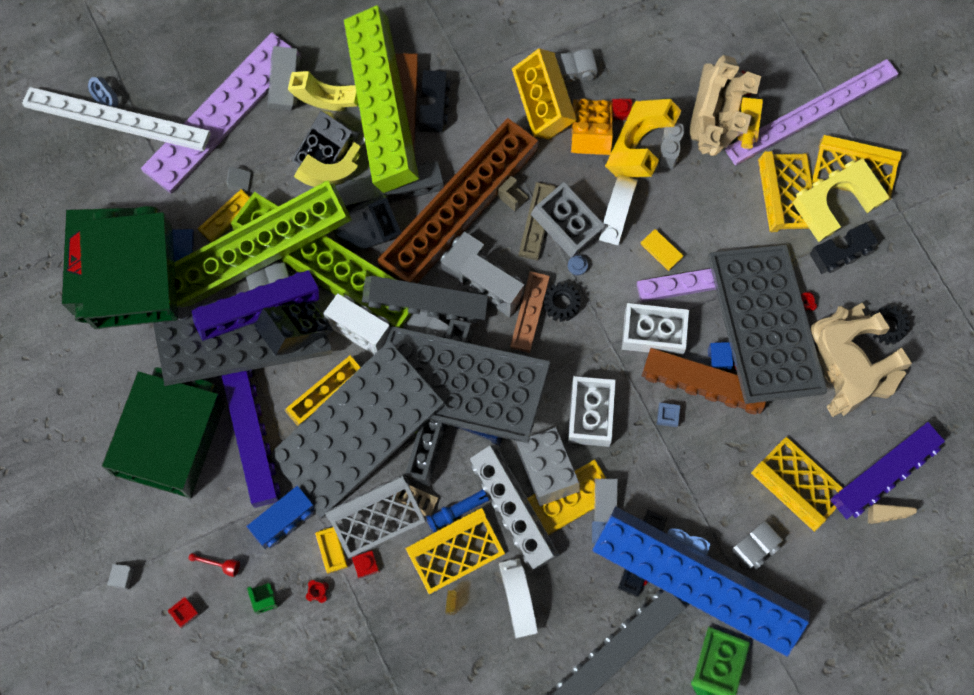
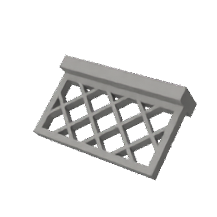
[325,474,426,558]

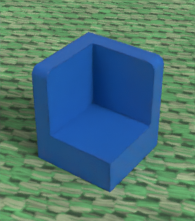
[708,342,733,372]

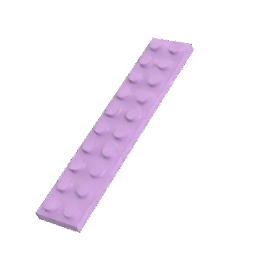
[141,32,301,194]

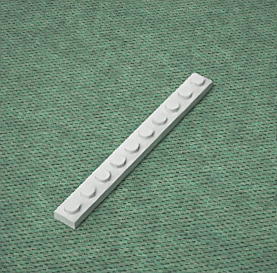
[22,87,211,151]

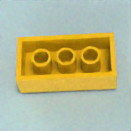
[512,48,577,139]

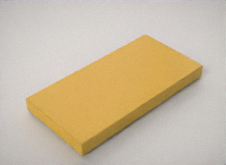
[527,459,606,536]

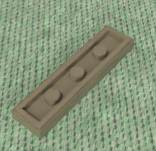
[519,182,555,261]

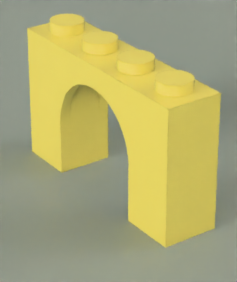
[793,158,890,242]

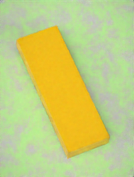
[198,189,250,242]

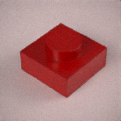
[612,99,632,120]
[352,551,379,579]
[167,597,199,628]

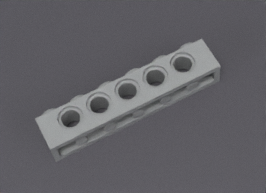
[470,445,560,570]

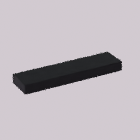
[617,510,668,597]

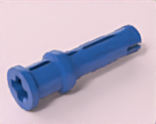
[425,489,489,533]

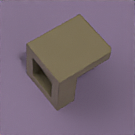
[498,176,528,211]

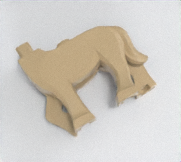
[690,55,761,156]
[810,303,912,417]

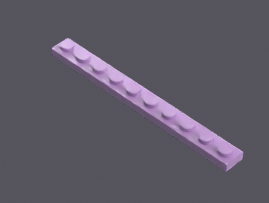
[725,59,898,166]

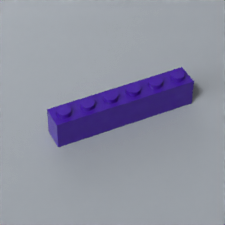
[192,270,319,341]
[830,422,945,520]

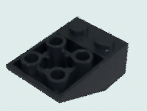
[292,110,360,166]
[333,194,401,252]
[254,301,334,356]

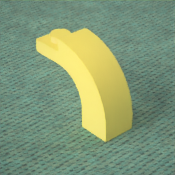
[288,71,358,111]
[294,142,361,187]

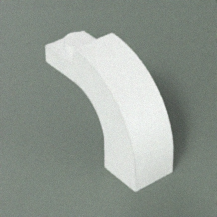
[599,175,638,245]
[499,558,537,638]

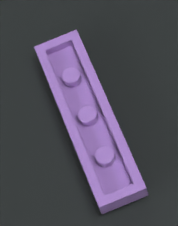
[637,269,716,302]

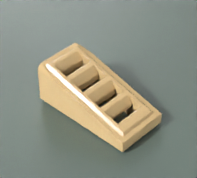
[391,484,438,516]
[868,504,917,524]

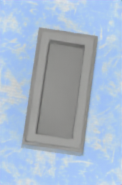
[594,478,617,522]

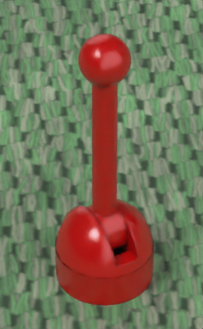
[188,553,240,577]

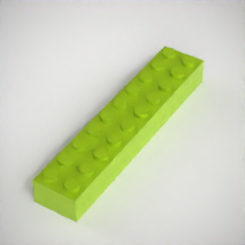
[344,5,419,193]
[175,180,352,308]
[231,192,411,329]

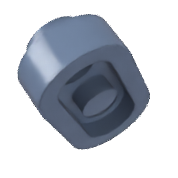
[88,77,118,108]

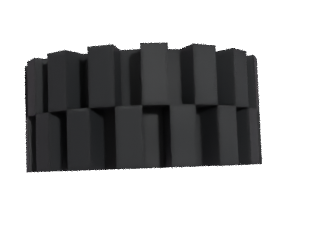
[543,282,581,322]
[871,305,910,345]

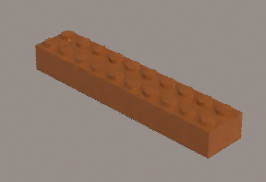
[378,118,538,284]

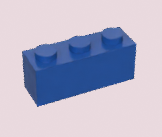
[247,486,314,549]

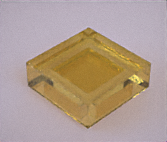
[445,590,457,615]

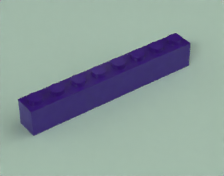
[222,370,281,508]

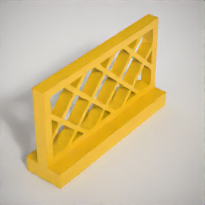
[812,135,902,201]
[758,151,813,232]
[751,437,843,532]
[405,508,505,594]

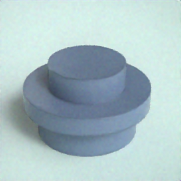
[568,256,588,276]

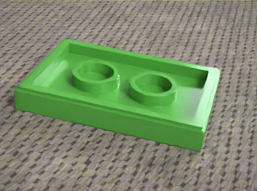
[691,627,750,695]

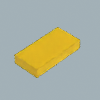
[641,229,684,271]
[315,527,348,574]

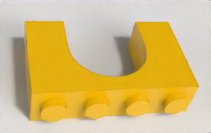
[605,99,681,177]

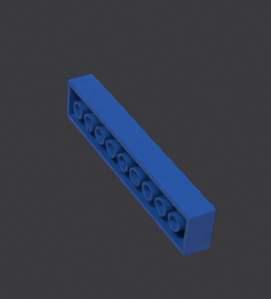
[592,506,810,657]

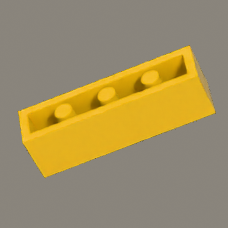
[285,355,361,426]

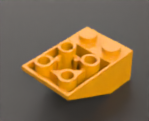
[571,99,612,155]

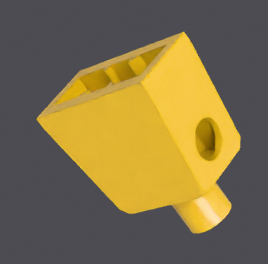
[738,98,763,149]

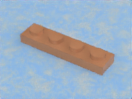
[510,271,550,353]

